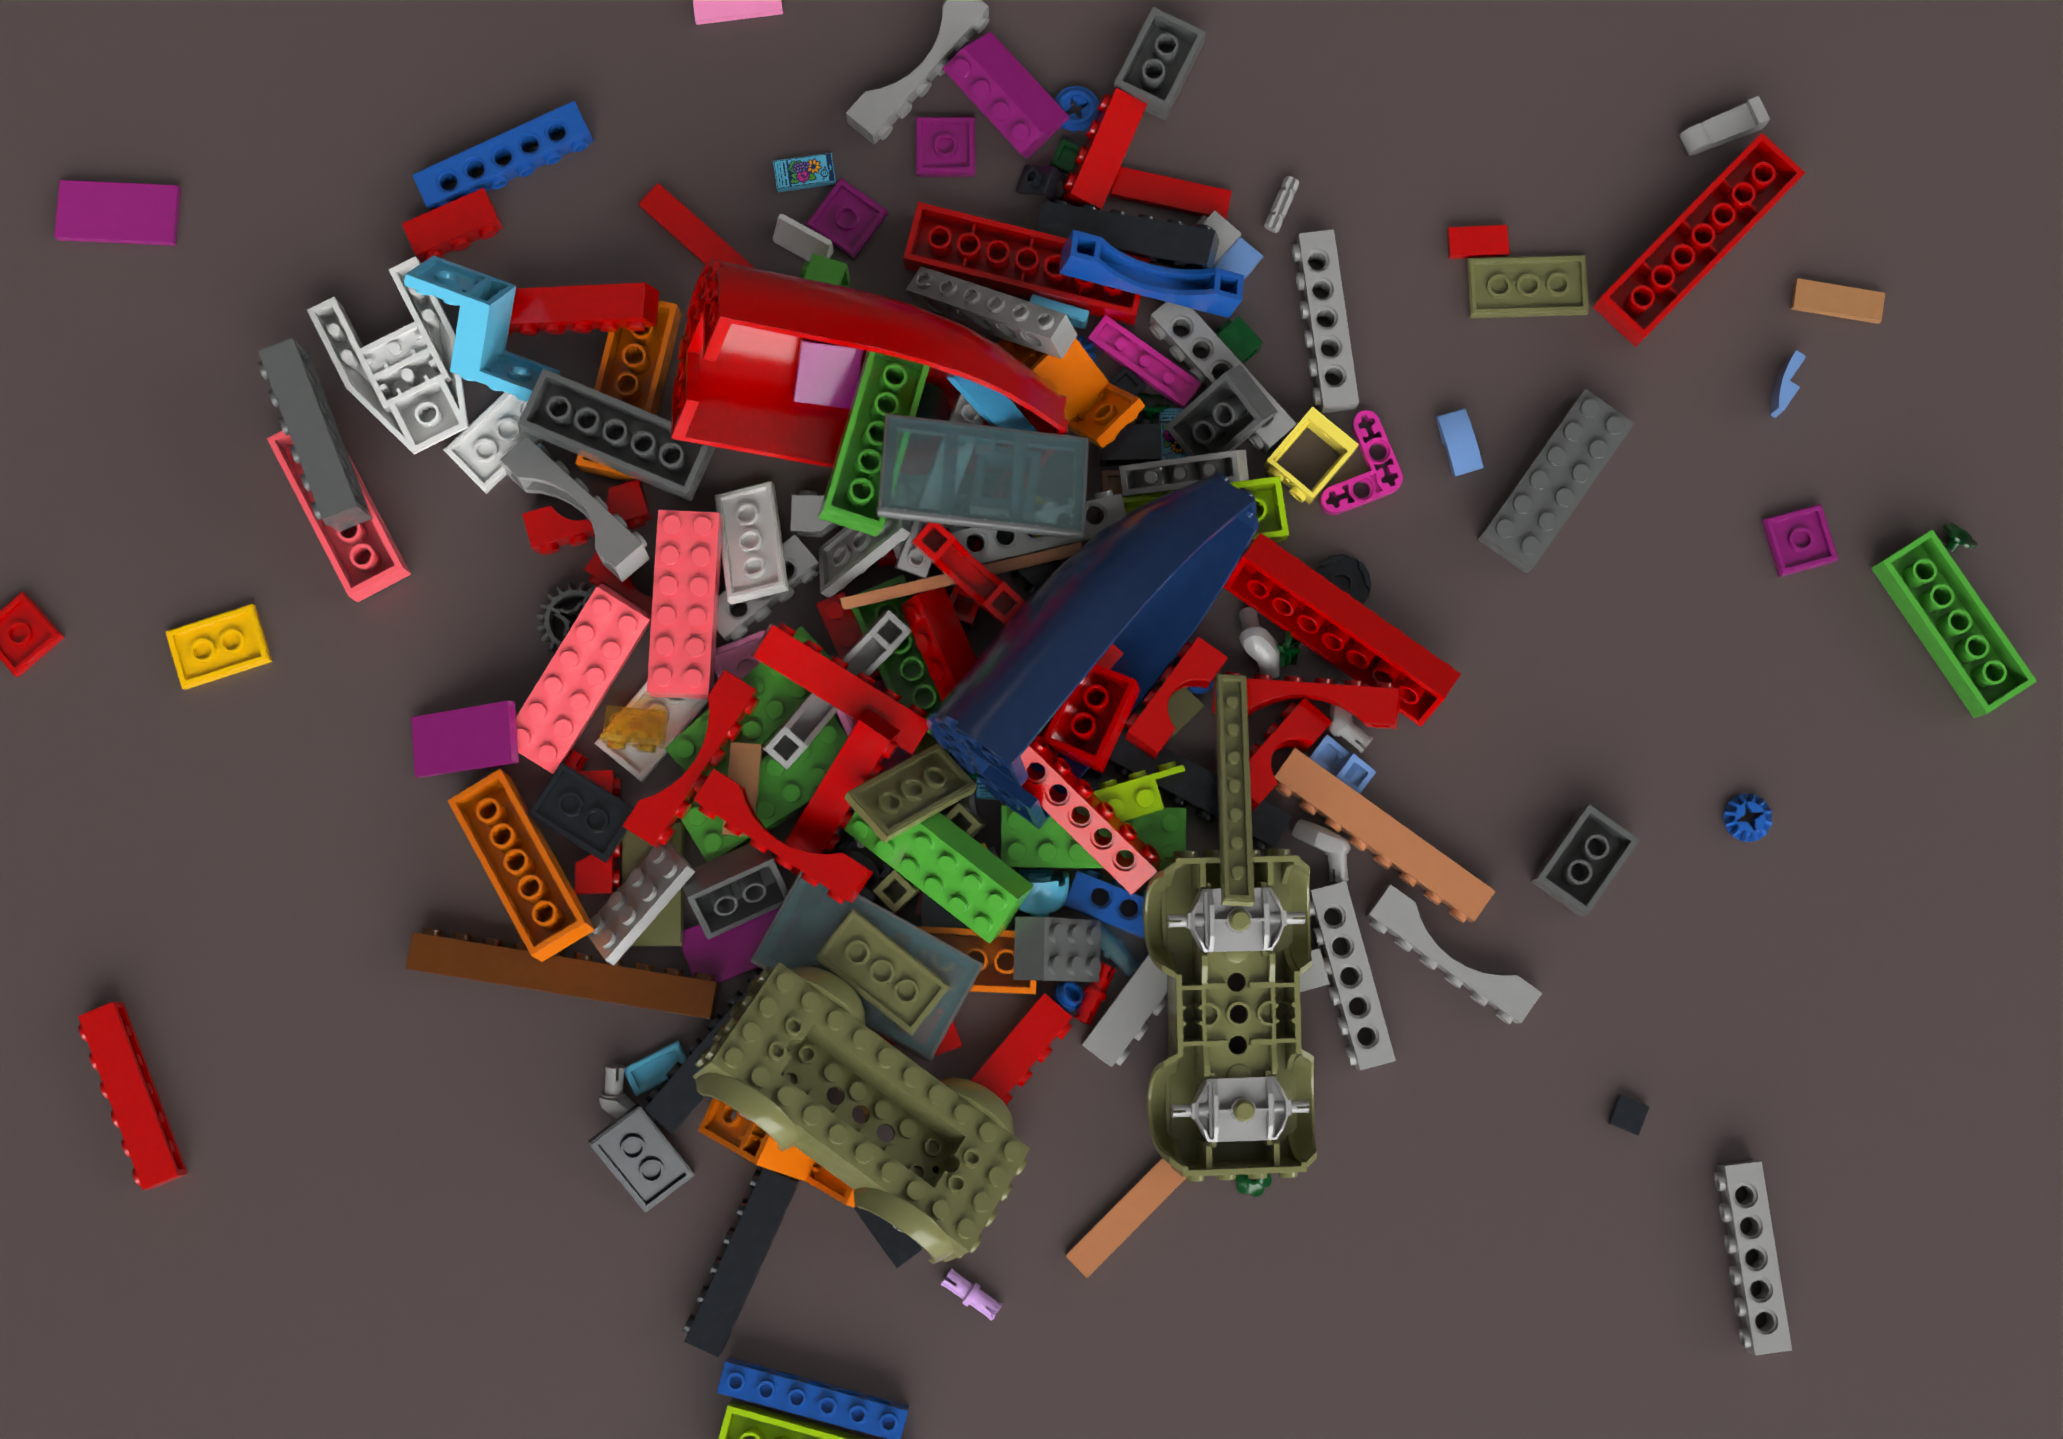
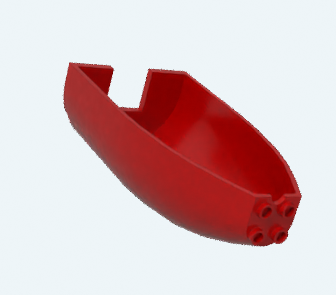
[671,259,1068,476]

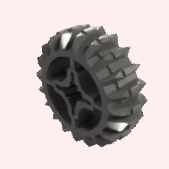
[536,581,597,653]

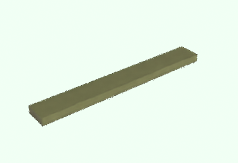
[1214,674,1255,907]

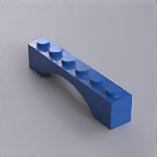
[1059,230,1244,318]

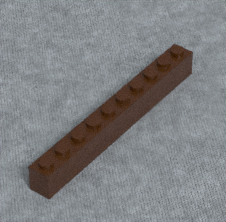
[406,928,720,1019]

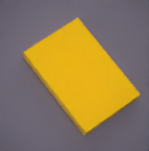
[165,604,272,690]

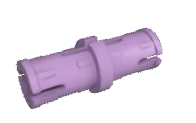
[940,1268,1003,1321]

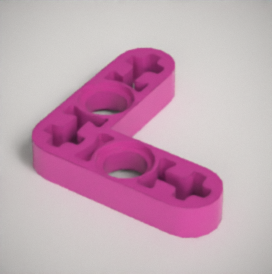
[1319,410,1403,516]

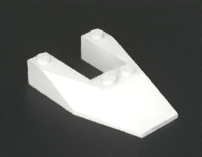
[307,256,469,455]

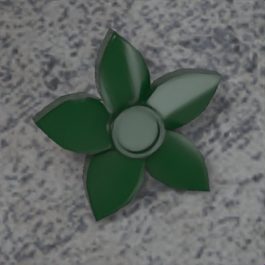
[1277,631,1301,667]

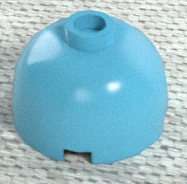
[1019,868,1069,917]

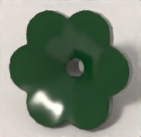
[1138,393,1170,420]
[1943,523,1978,552]
[1235,1173,1272,1197]

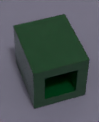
[1216,316,1263,365]

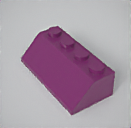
[942,32,1070,159]

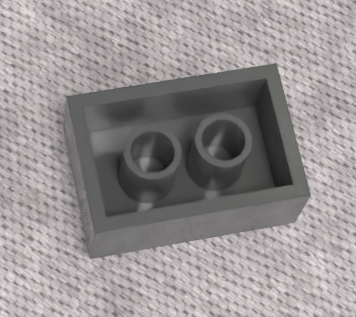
[1113,7,1206,121]
[1165,364,1278,456]
[1530,804,1640,917]
[683,843,789,940]
[1013,917,1102,982]

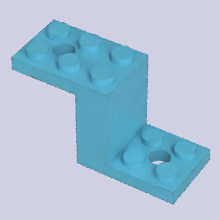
[404,255,560,402]

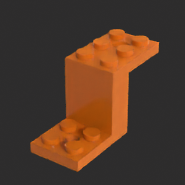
[997,338,1145,448]
[697,1098,855,1208]

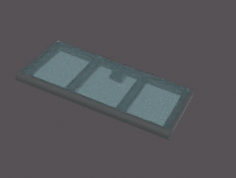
[876,414,1089,540]
[751,871,984,1063]

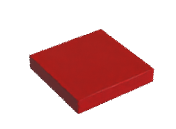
[0,592,65,677]

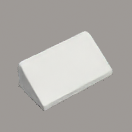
[773,214,834,262]

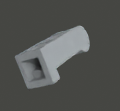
[1679,96,1770,156]

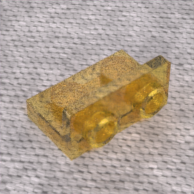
[599,705,669,753]

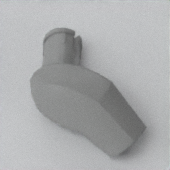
[1239,607,1280,679]
[1329,679,1373,753]
[1292,819,1351,882]
[599,1064,654,1121]

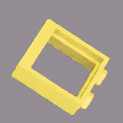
[1264,407,1359,505]

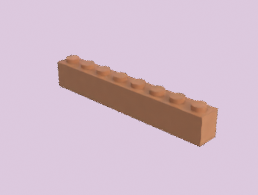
[1274,748,1496,923]

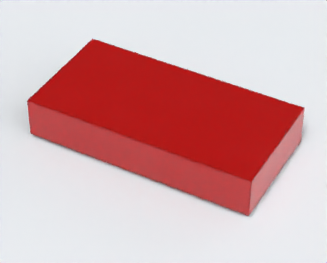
[1447,225,1509,259]

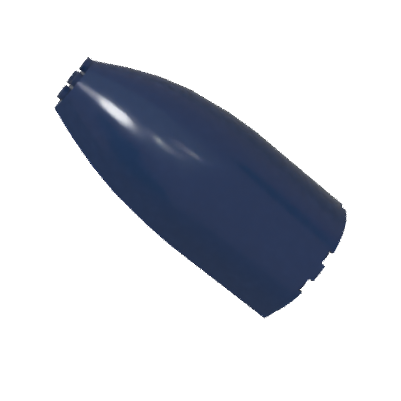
[927,472,1259,829]

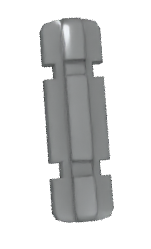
[1264,176,1299,233]

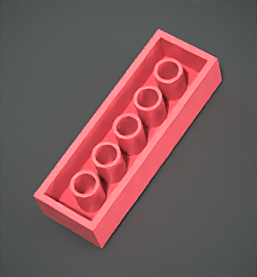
[267,430,411,602]
[647,510,723,699]
[516,583,652,774]

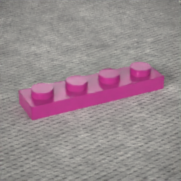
[1088,315,1202,409]

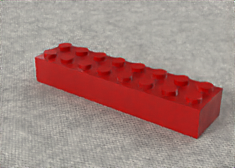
[1593,133,1806,347]
[903,202,1150,325]
[1223,533,1461,727]

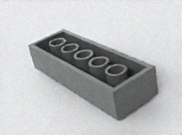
[258,338,373,532]
[518,368,716,502]
[1477,389,1635,574]

